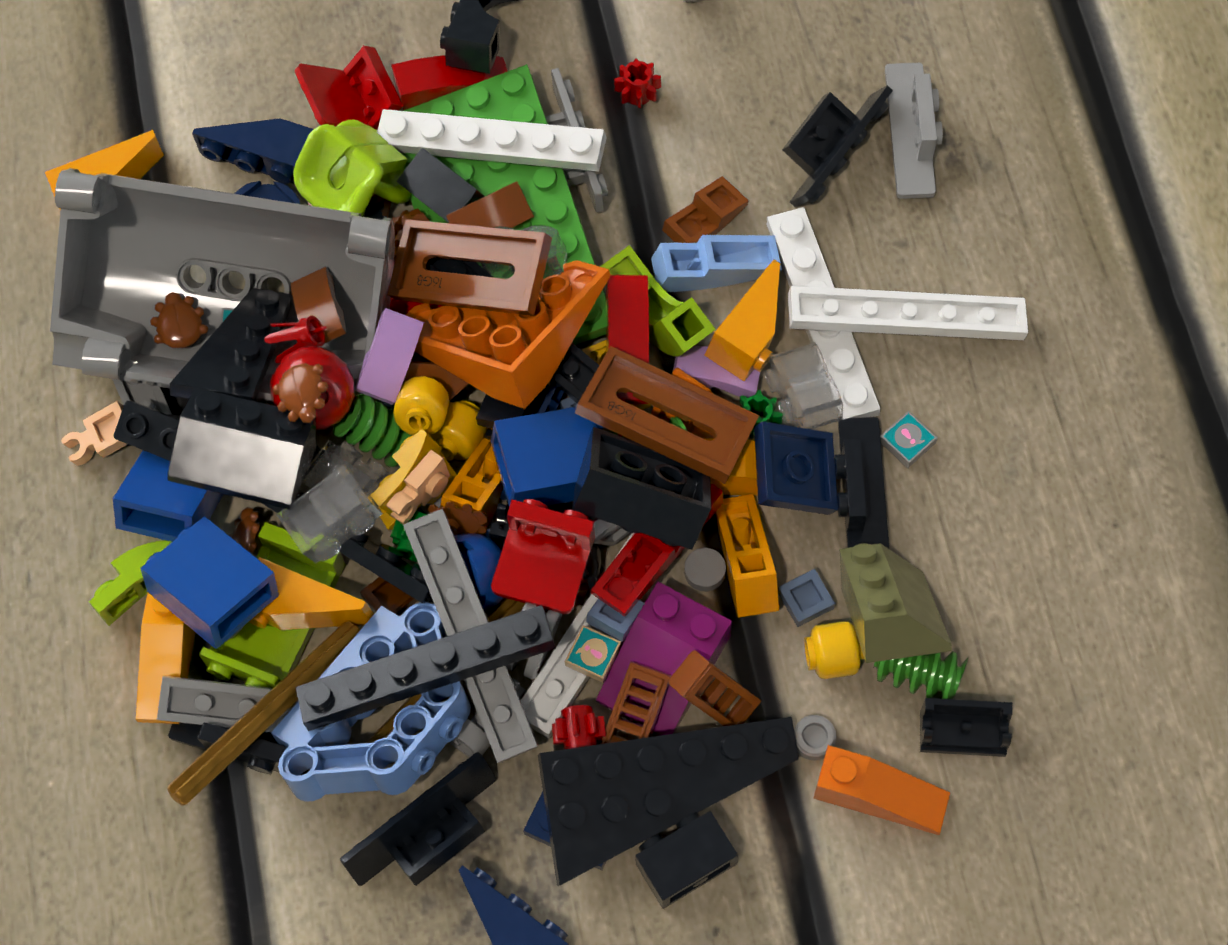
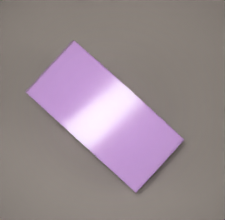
[354,308,424,405]
[673,345,760,398]

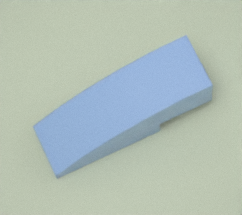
[651,235,782,292]

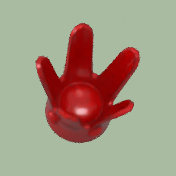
[264,316,327,364]

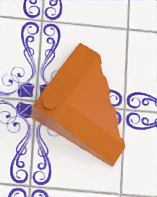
[406,260,611,409]

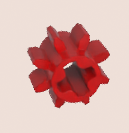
[614,58,661,108]
[552,705,607,749]

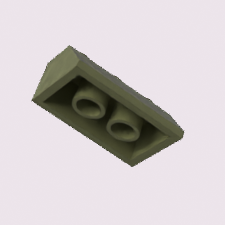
[839,543,952,663]

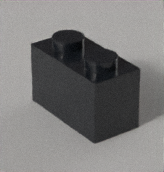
[635,811,738,909]

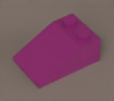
[596,582,732,736]

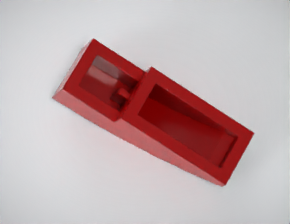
[391,55,508,111]
[606,275,649,404]

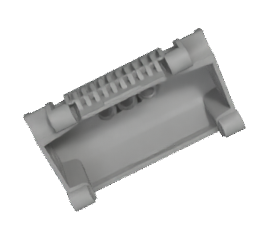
[50,168,395,405]

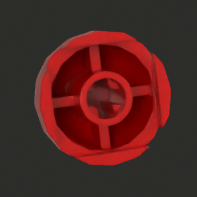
[270,346,355,430]

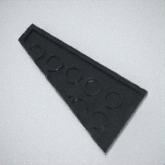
[538,717,799,886]

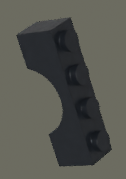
[440,0,519,74]

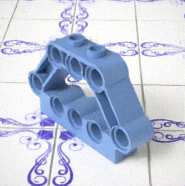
[271,602,471,801]

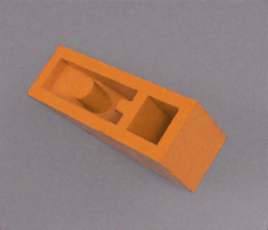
[813,745,950,835]

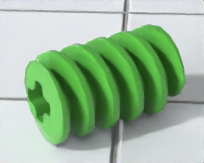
[333,394,412,468]
[873,651,968,699]

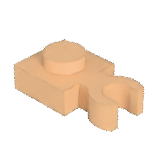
[61,401,127,466]
[387,450,450,525]

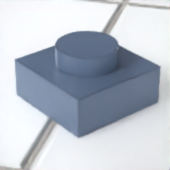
[778,569,835,627]
[586,599,645,643]

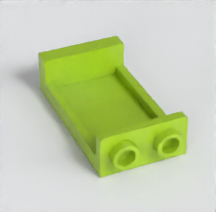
[199,522,346,688]

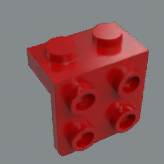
[295,45,403,130]
[491,499,595,614]

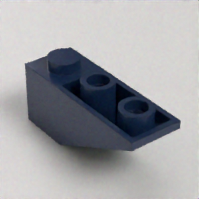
[192,118,314,184]
[458,865,569,945]

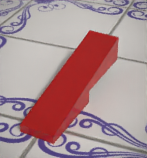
[591,484,723,617]

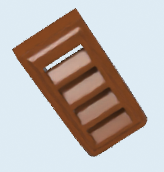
[669,650,761,726]
[601,661,672,744]

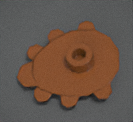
[150,292,209,348]
[272,363,328,423]
[428,501,487,535]
[229,507,260,553]

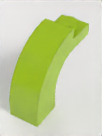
[600,245,716,356]
[88,540,172,626]

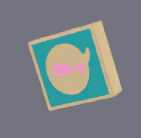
[564,625,621,683]

